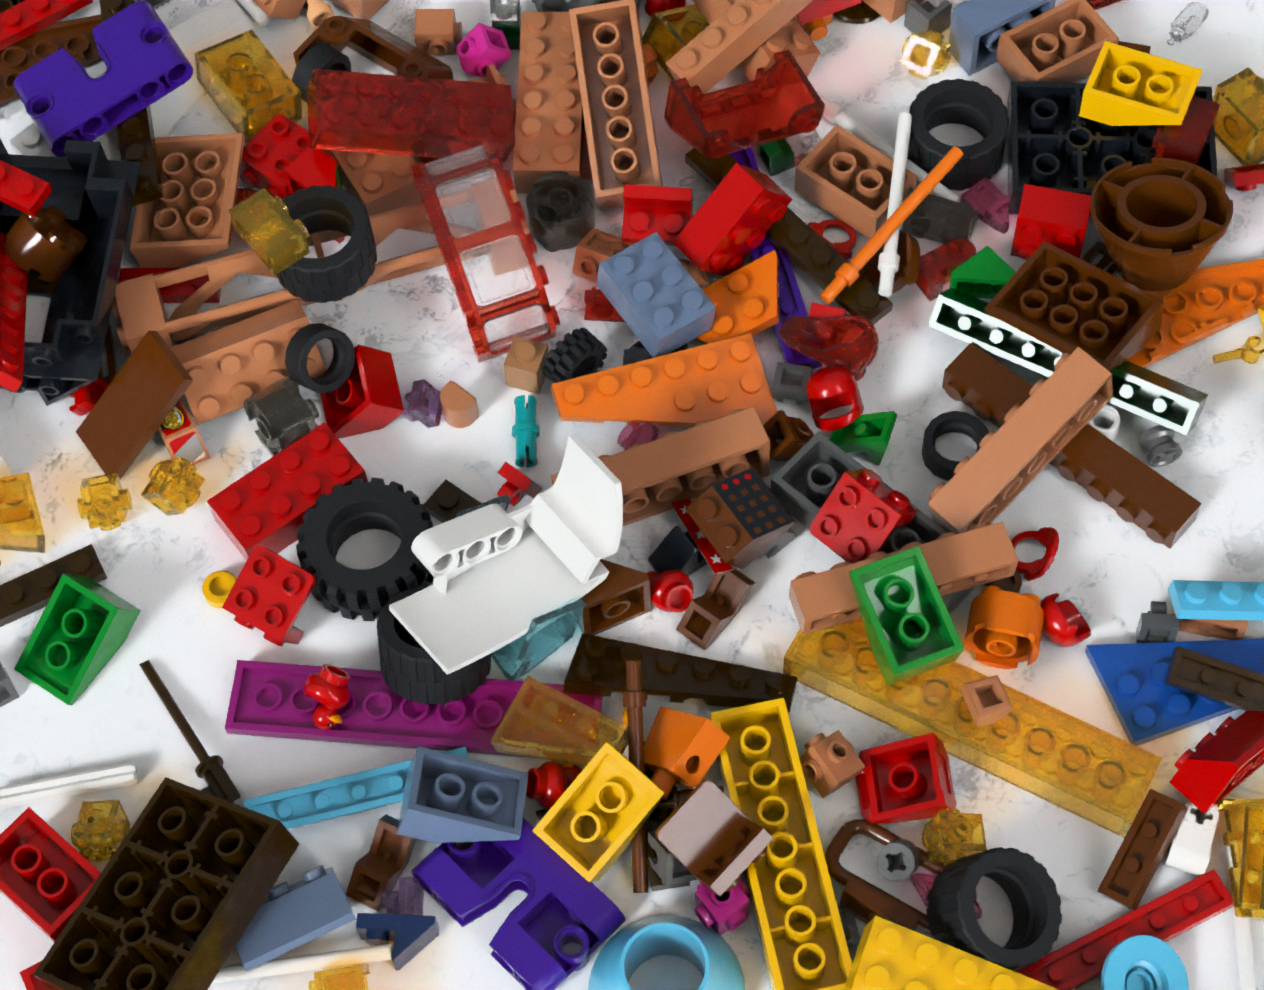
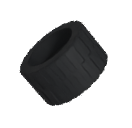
[907,79,1009,191]
[265,185,377,303]
[377,585,491,705]
[926,847,1062,970]

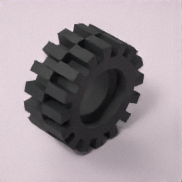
[542,328,607,383]

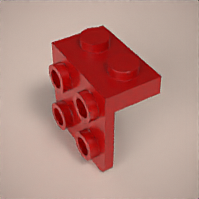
[239,114,326,205]
[809,468,918,564]
[222,545,316,647]

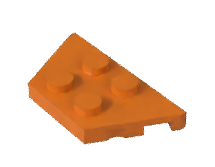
[693,250,779,344]

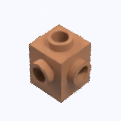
[800,730,865,798]

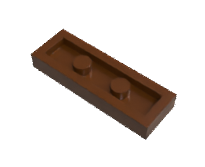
[1097,789,1188,911]

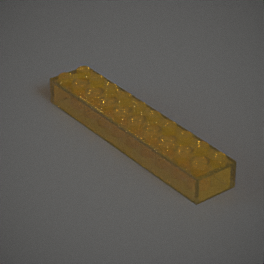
[783,619,1162,838]

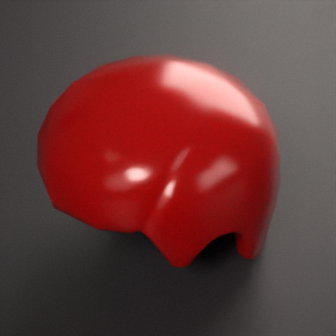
[1040,593,1092,647]

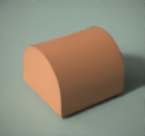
[440,380,479,428]
[960,675,1013,726]

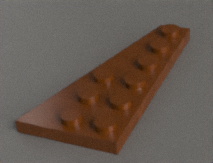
[0,15,102,106]

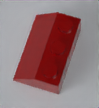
[1169,710,1264,814]

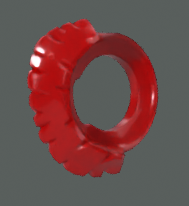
[807,219,857,260]
[1011,527,1059,581]

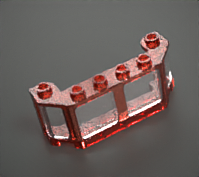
[410,140,560,363]

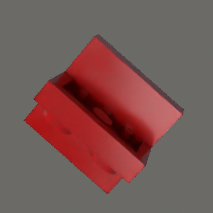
[622,184,693,246]

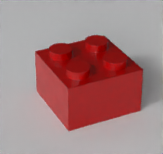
[1010,184,1091,260]

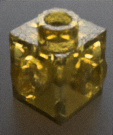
[899,29,951,79]
[141,458,205,516]
[77,472,132,531]
[71,800,130,862]
[922,808,987,866]

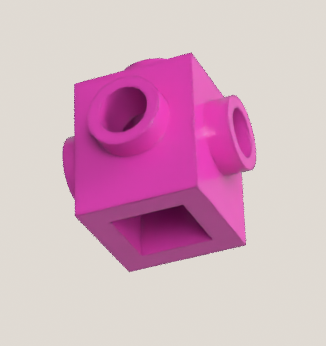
[455,23,512,77]
[694,879,751,936]

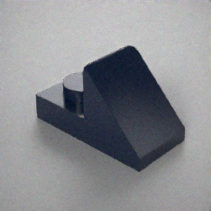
[356,913,439,970]

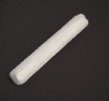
[0,762,139,810]

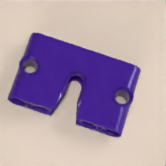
[13,1,193,157]
[411,817,626,990]

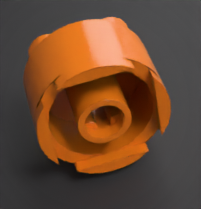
[964,586,1044,669]

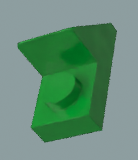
[830,411,897,465]

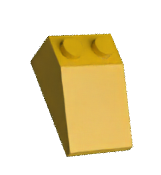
[1079,41,1203,126]
[532,742,666,883]

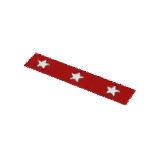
[671,499,734,574]

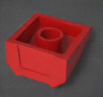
[855,732,957,824]

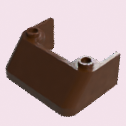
[293,16,454,130]

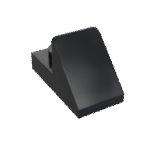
[648,525,708,576]

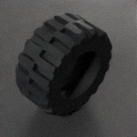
[296,478,434,621]

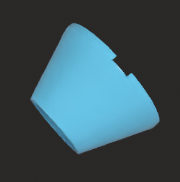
[588,915,745,990]

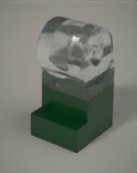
[490,0,521,50]
[758,121,822,176]

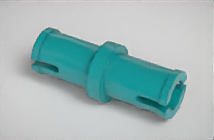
[512,395,540,468]

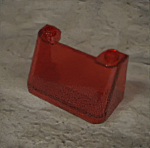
[664,49,825,158]

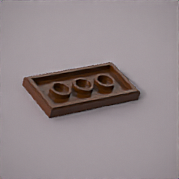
[76,330,193,481]

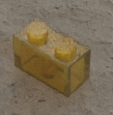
[229,188,310,275]

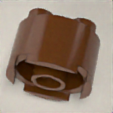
[3,205,88,282]

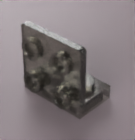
[902,188,980,251]

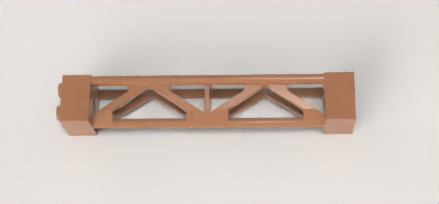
[112,174,534,359]

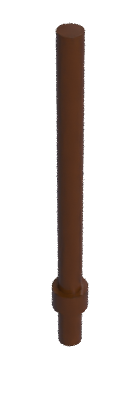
[623,660,648,893]

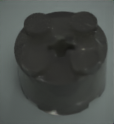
[526,171,595,252]
[244,375,319,456]

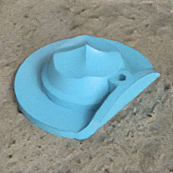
[1101,935,1189,990]

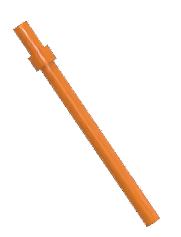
[819,146,964,304]

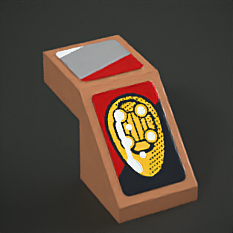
[157,397,211,472]

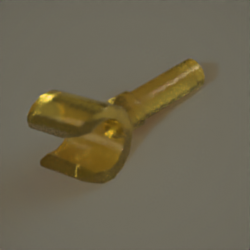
[1213,336,1264,364]

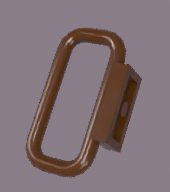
[824,819,977,934]

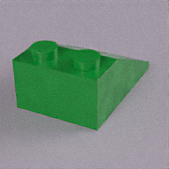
[849,546,965,686]
[14,573,141,705]

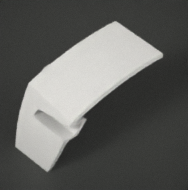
[389,434,623,675]

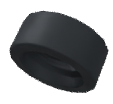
[292,43,351,108]
[285,323,355,393]
[921,411,989,481]

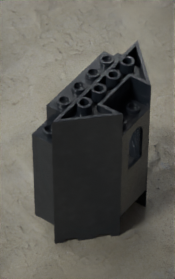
[0,138,141,406]

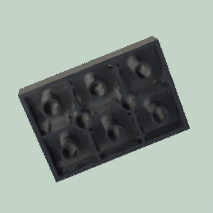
[1007,81,1218,216]

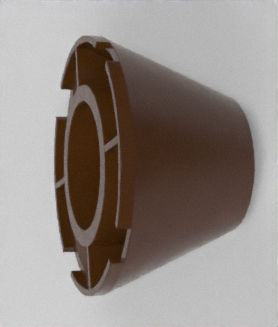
[1090,158,1233,291]

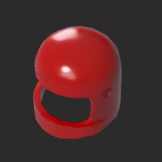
[806,365,864,431]

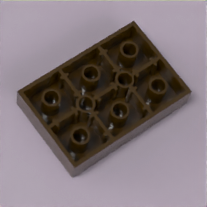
[33,777,299,990]

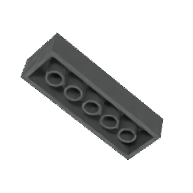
[770,431,976,614]

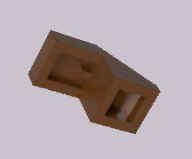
[676,567,755,650]
[345,814,416,912]

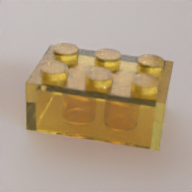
[195,29,302,144]

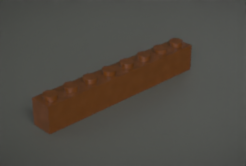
[942,343,1202,549]

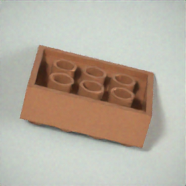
[130,133,245,268]

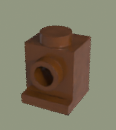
[763,410,814,462]

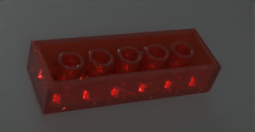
[307,69,515,163]

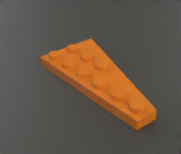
[1127,259,1264,368]
[551,333,778,428]

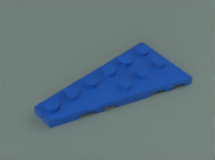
[1085,638,1264,748]

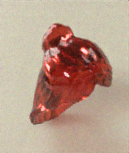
[778,315,879,381]

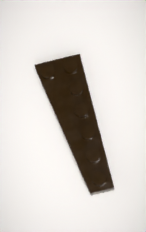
[564,633,798,712]

